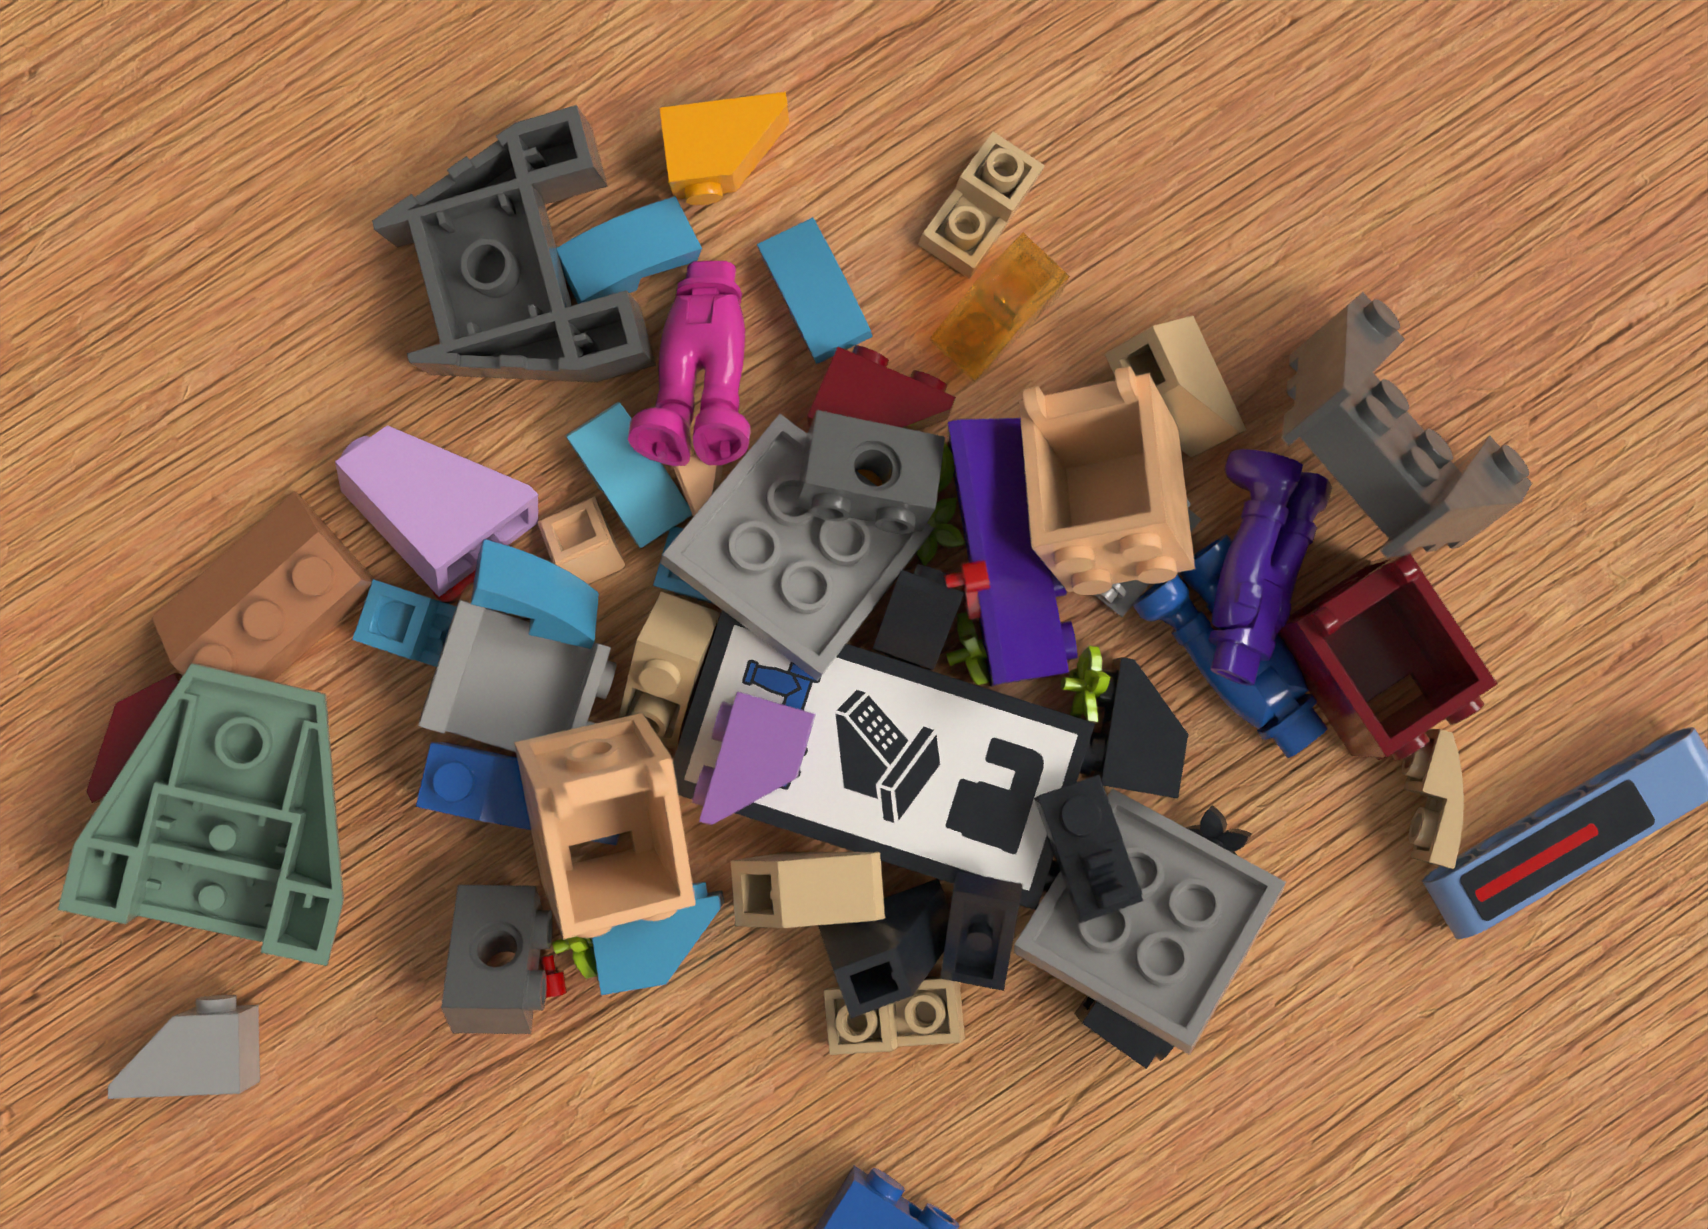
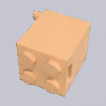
[1019,366,1195,595]
[514,713,696,939]

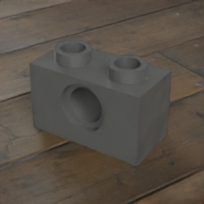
[795,410,945,534]
[441,885,553,1034]

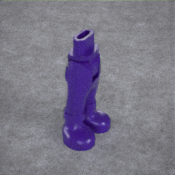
[1208,449,1332,686]

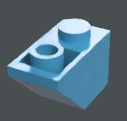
[592,882,724,995]

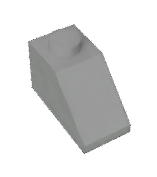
[108,995,260,1099]

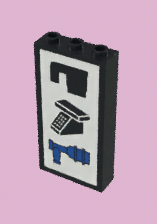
[673,610,1097,910]

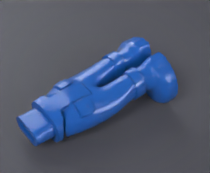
[1132,534,1328,758]

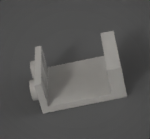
[418,600,616,752]

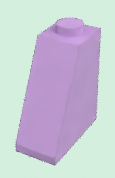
[335,425,538,597]

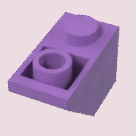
[692,691,816,825]

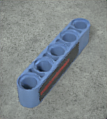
[1422,727,1708,939]

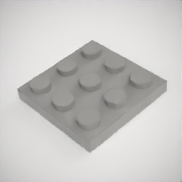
[660,414,934,681]
[1014,788,1286,1055]

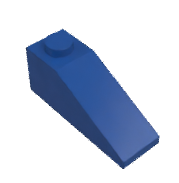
[416,742,620,845]

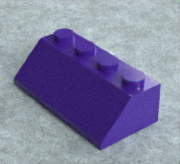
[947,418,1078,686]

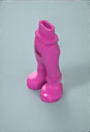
[628,261,751,466]

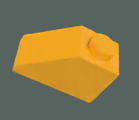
[659,92,789,205]

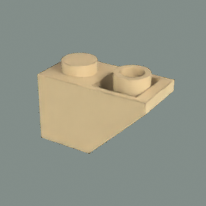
[1105,316,1247,458]
[619,592,721,750]
[731,852,885,928]

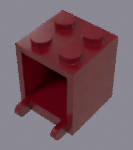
[1278,553,1498,761]

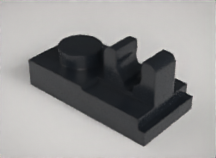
[1034,775,1143,923]
[940,871,1023,991]

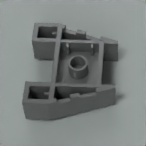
[372,105,656,383]
[1282,292,1532,558]

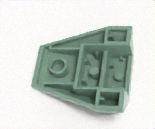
[58,663,344,966]

